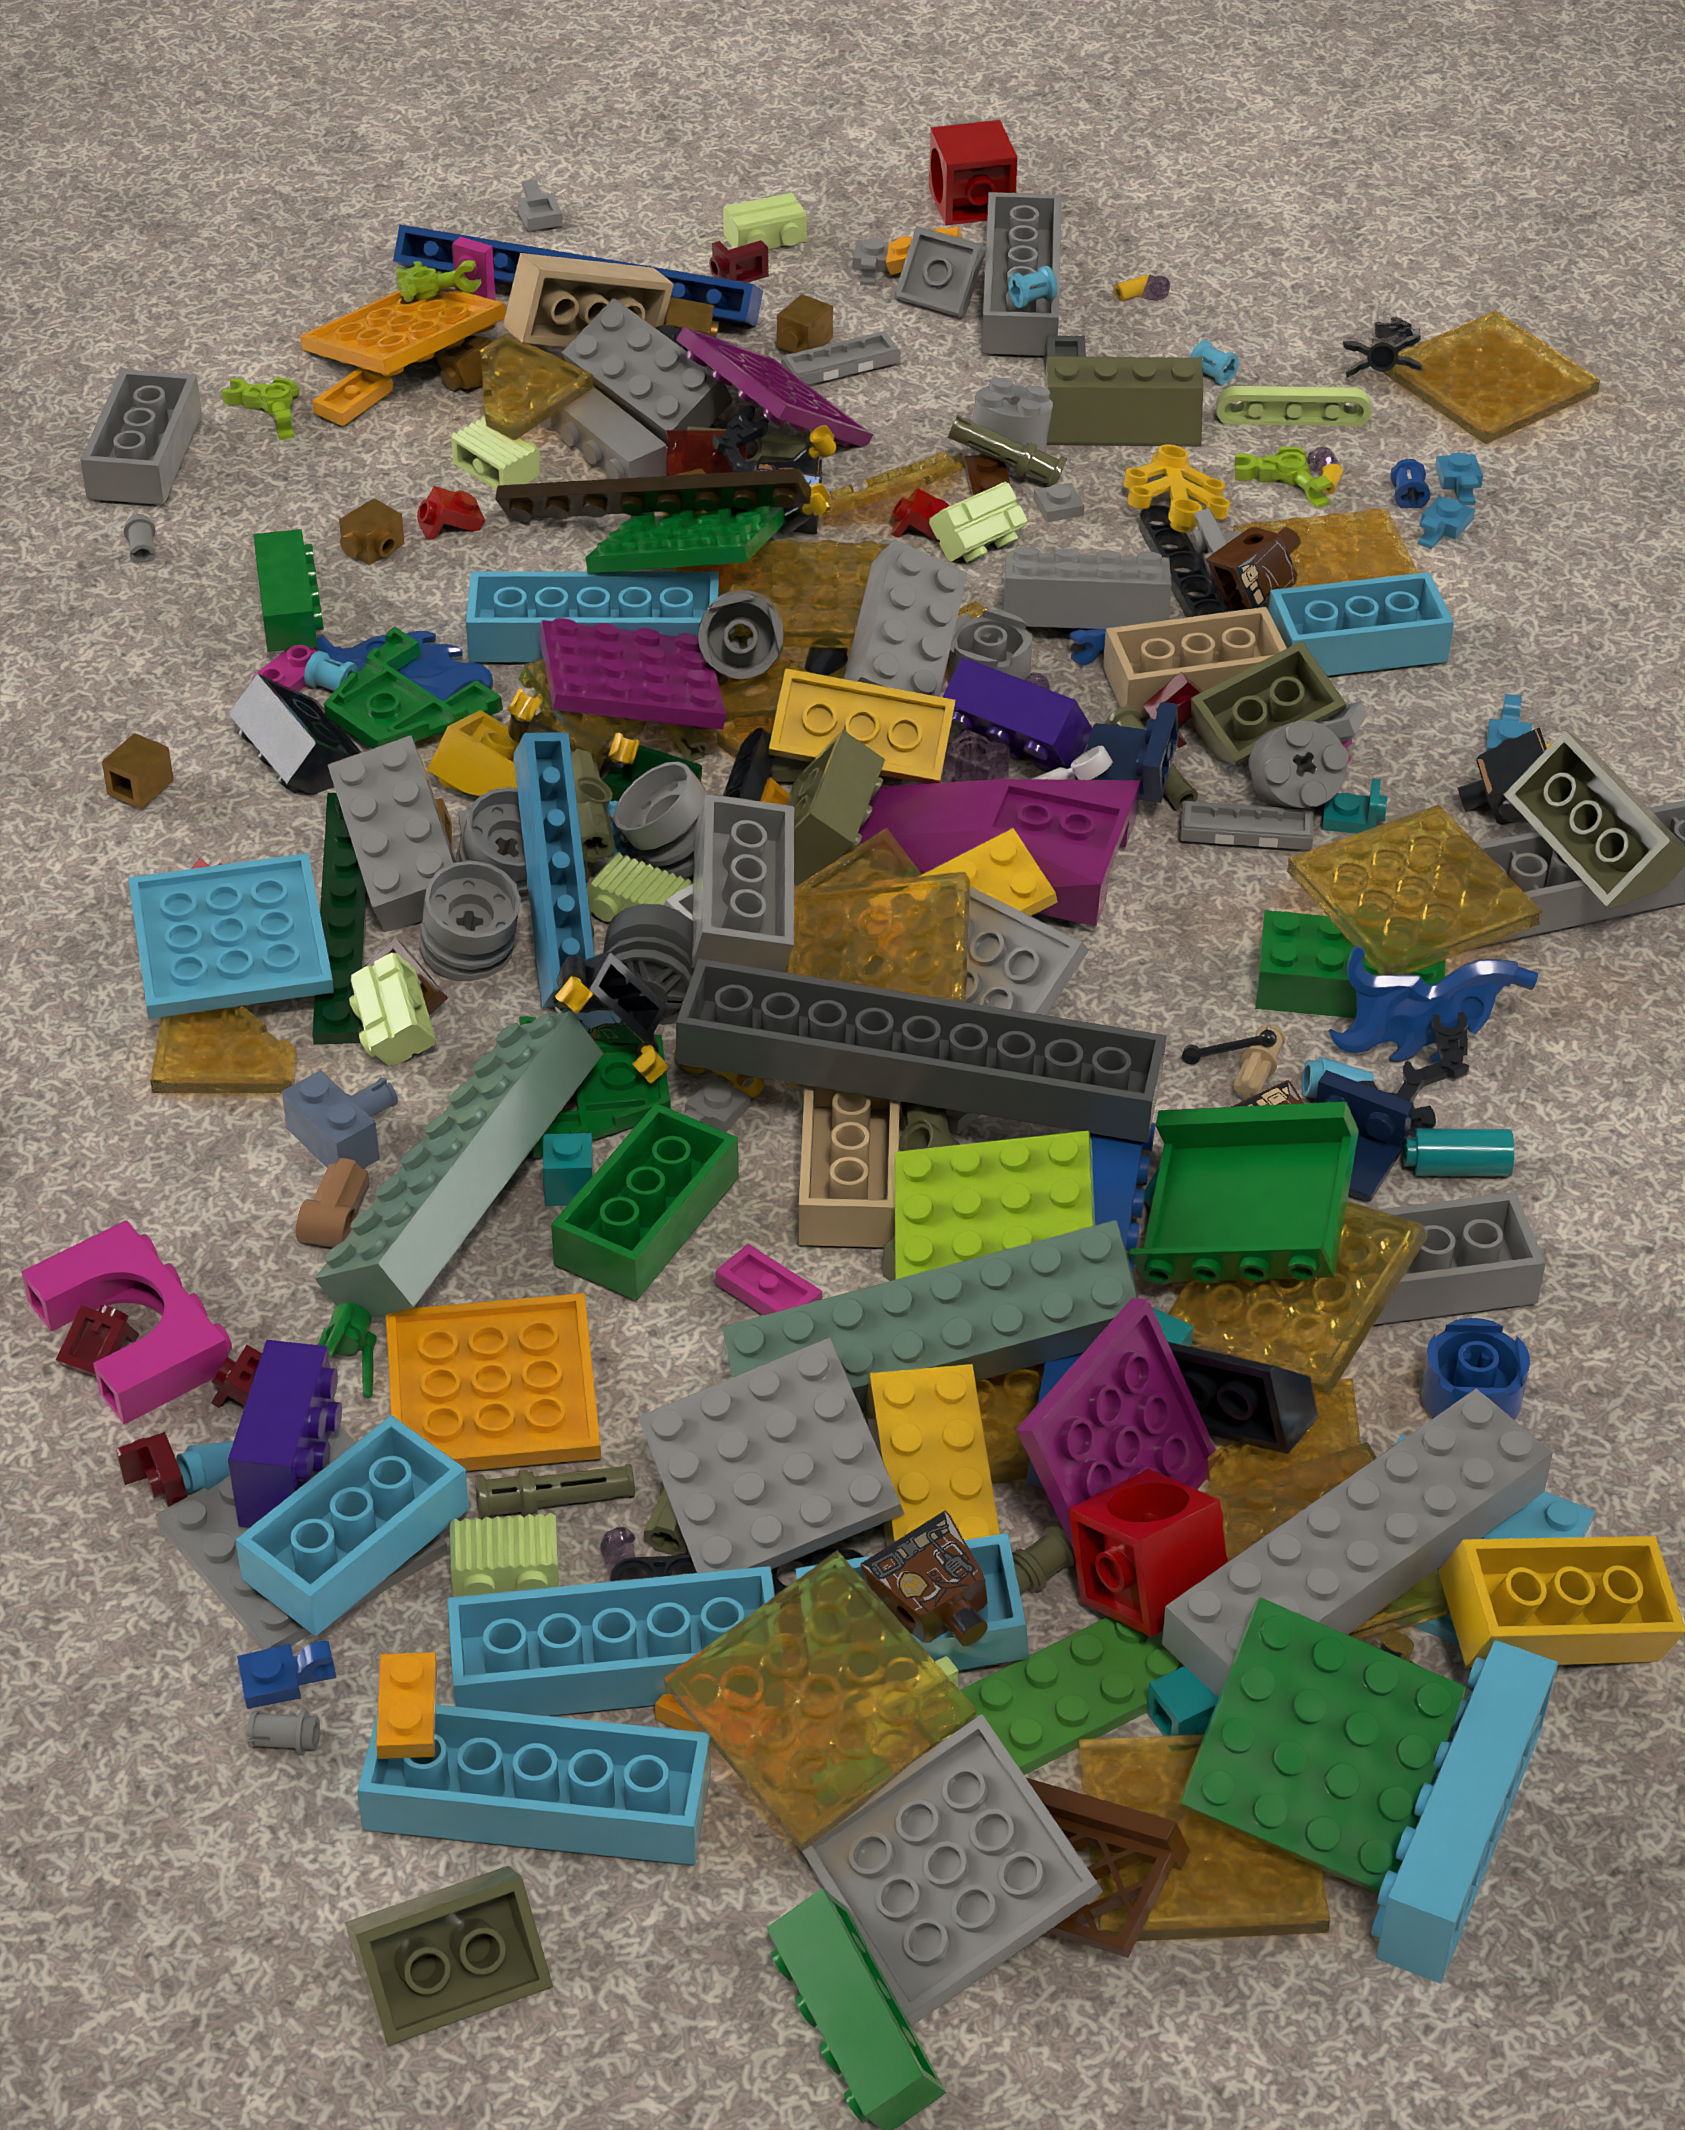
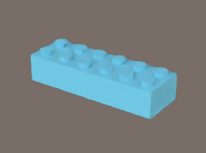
[466,571,719,662]
[447,1566,783,1716]
[1371,1639,1558,1984]
[357,1705,711,1865]

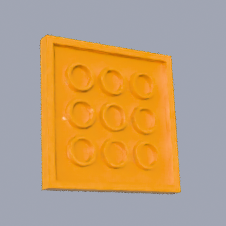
[299,288,507,376]
[386,1293,601,1471]

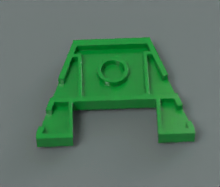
[323,627,503,749]
[519,1016,671,1158]

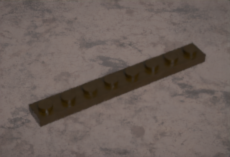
[495,468,812,522]

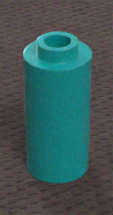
[1403,1128,1514,1176]

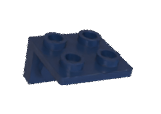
[1077,702,1179,803]
[1316,1070,1414,1202]

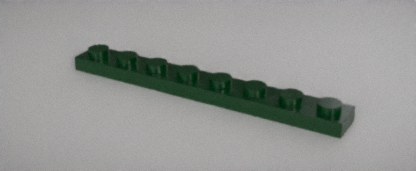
[312,792,367,1045]

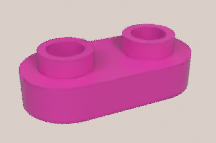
[251,645,317,692]

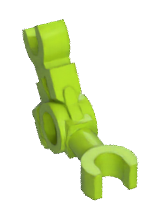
[395,260,482,302]
[221,377,300,440]
[1235,446,1331,509]

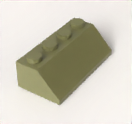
[1045,356,1203,447]
[1504,730,1685,909]

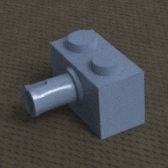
[282,1070,398,1169]

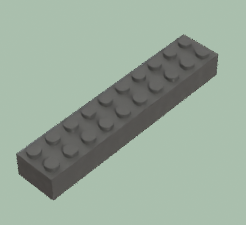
[676,958,1167,1143]

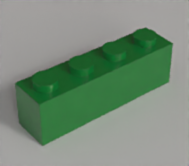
[253,529,324,652]
[766,1888,947,2130]

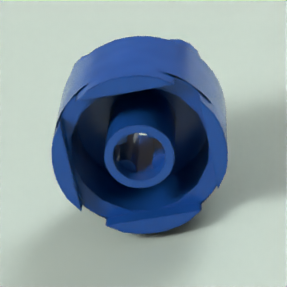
[1420,1318,1530,1420]

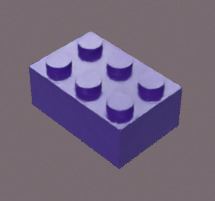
[943,657,1092,772]
[228,1339,342,1528]

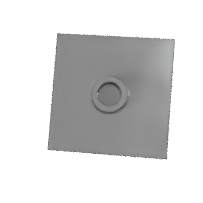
[893,226,987,318]

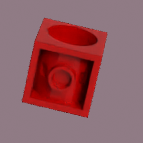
[929,120,1018,226]
[1069,1469,1229,1637]

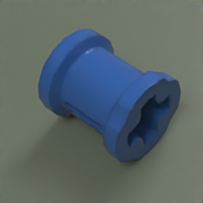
[1390,459,1431,508]

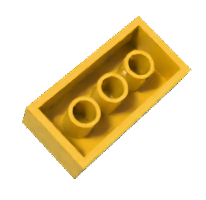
[865,1364,1000,1546]
[1438,1536,1685,1667]

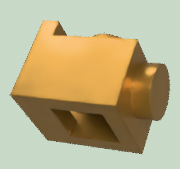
[436,335,497,391]

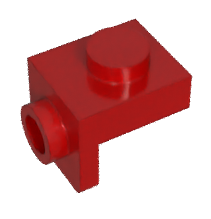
[417,486,485,540]
[891,487,949,542]

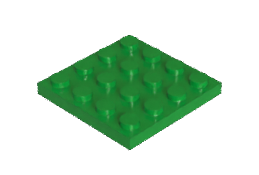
[585,506,785,573]
[1177,1597,1466,1895]

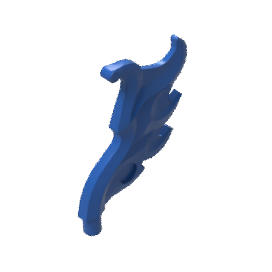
[313,631,493,701]
[1328,946,1538,1063]

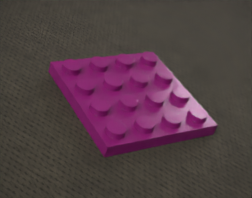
[676,326,873,448]
[539,618,726,730]
[1016,1298,1221,1550]

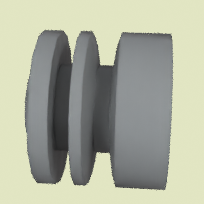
[613,761,707,879]
[456,787,529,903]
[419,860,521,982]

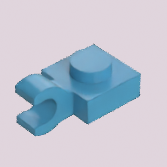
[1435,453,1483,505]
[1417,496,1475,549]
[1486,694,1532,752]

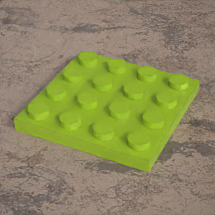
[895,1130,1095,1279]

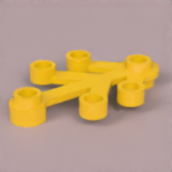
[1123,444,1231,533]

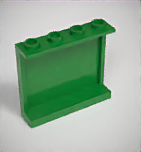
[1129,1102,1359,1285]

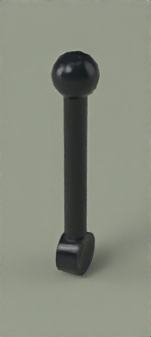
[1182,1029,1277,1065]

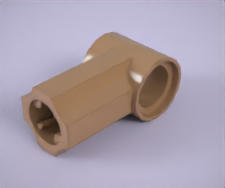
[296,1158,369,1248]

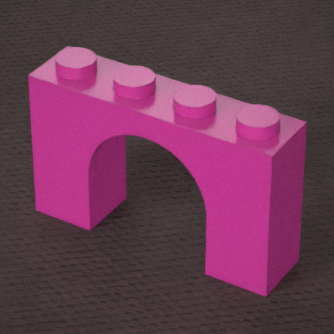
[21,1220,232,1425]

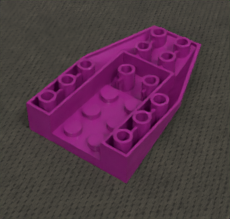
[857,779,1140,926]

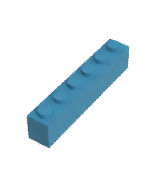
[513,733,595,1008]

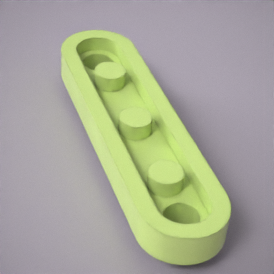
[1216,386,1371,426]

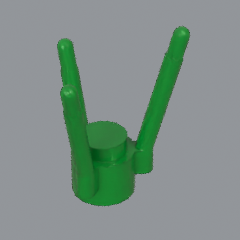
[317,1302,377,1399]

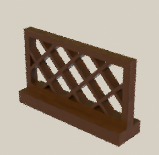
[1026,1778,1190,1958]

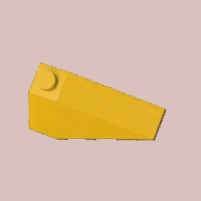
[427,710,519,796]

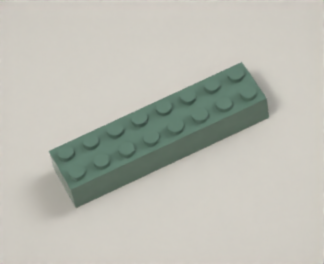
[314,1011,603,1317]
[722,1220,1138,1412]

